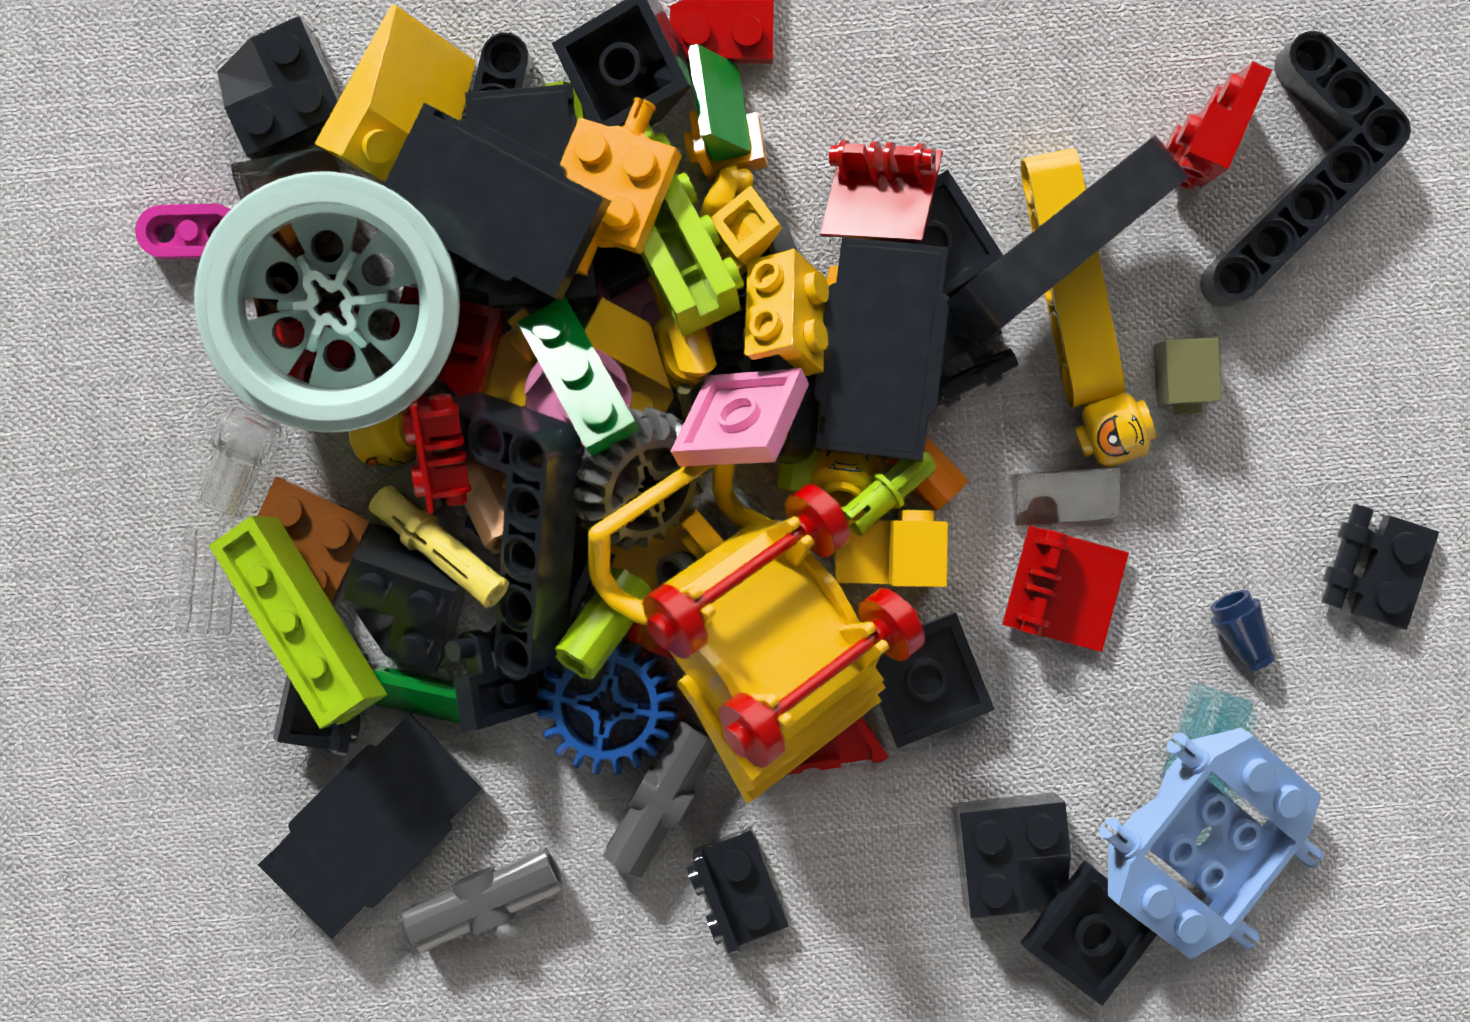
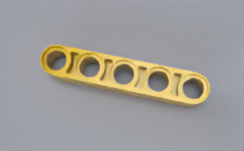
[1020,148,1125,408]

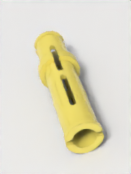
[369,485,509,608]

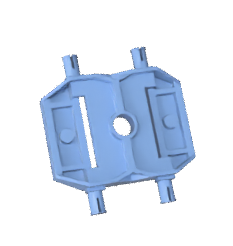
[1099,728,1324,960]

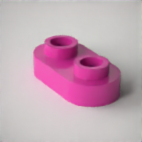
[135,203,231,260]

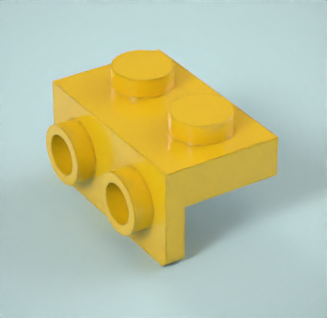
[744,249,829,376]

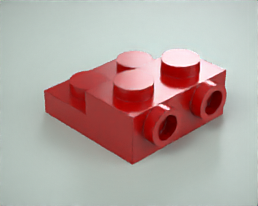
[1165,61,1272,189]

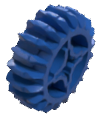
[537,638,678,775]

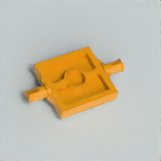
[560,98,681,276]

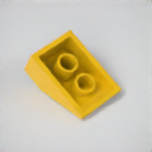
[314,4,476,186]

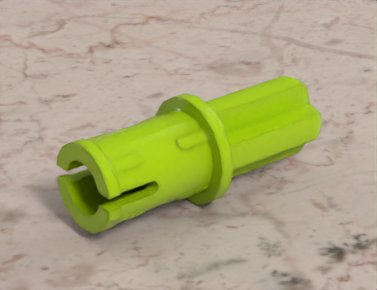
[841,451,936,536]

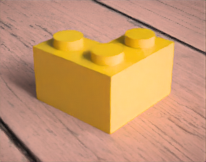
[833,510,948,587]

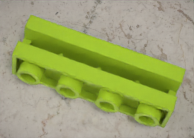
[640,124,744,337]
[208,515,387,729]

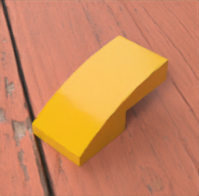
[710,186,783,276]

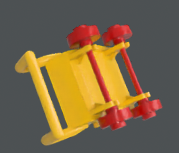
[588,464,925,804]

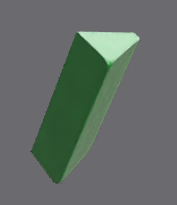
[688,44,751,162]
[373,666,461,724]

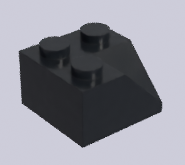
[551,0,692,127]
[217,16,342,167]
[344,523,466,673]
[952,792,1071,919]

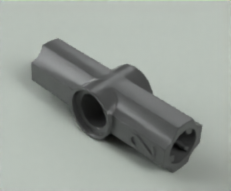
[603,719,717,878]
[402,847,564,954]

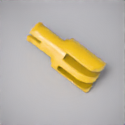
[648,275,717,390]

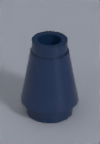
[1210,590,1276,671]

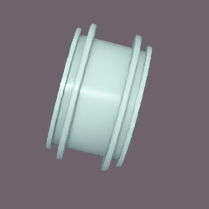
[194,172,460,432]

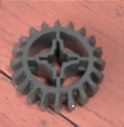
[574,406,708,550]

